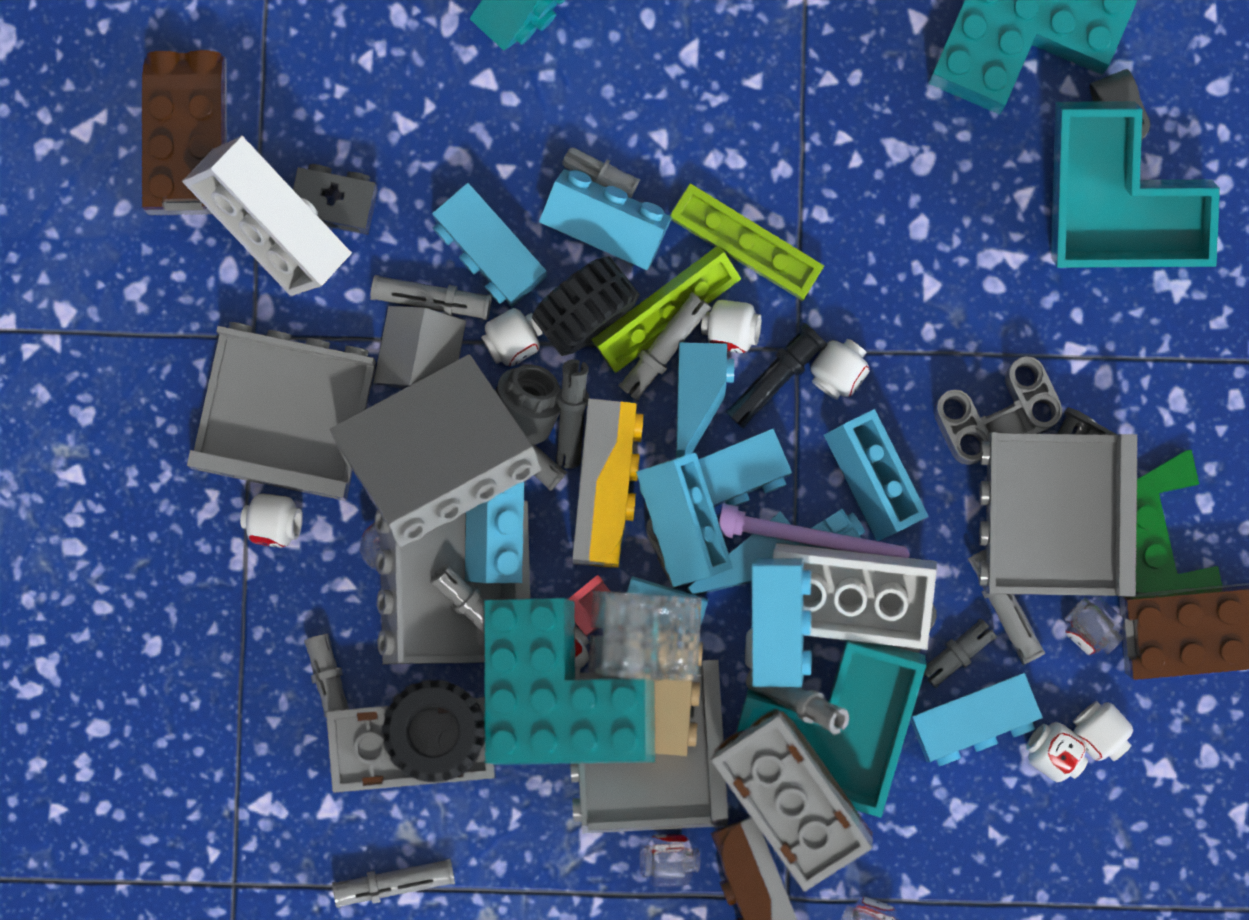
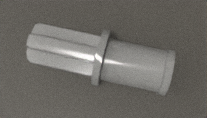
[562,148,640,198]

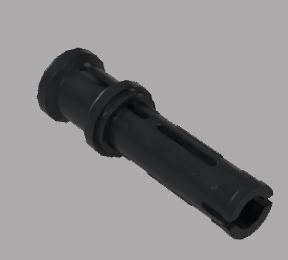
[725,322,828,429]

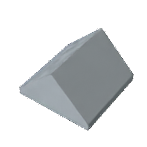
[373,306,466,389]

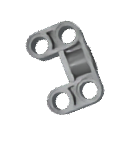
[933,356,1062,465]

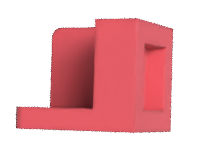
[568,575,622,637]

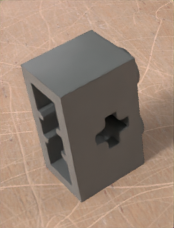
[293,164,378,235]

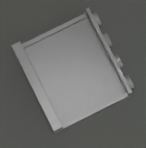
[187,322,376,501]
[329,354,541,548]
[978,432,1137,596]
[375,501,530,664]
[570,660,728,834]

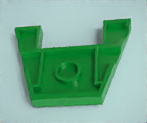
[1136,449,1223,593]

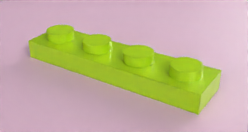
[670,183,824,301]
[592,245,741,373]

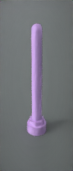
[719,504,909,558]

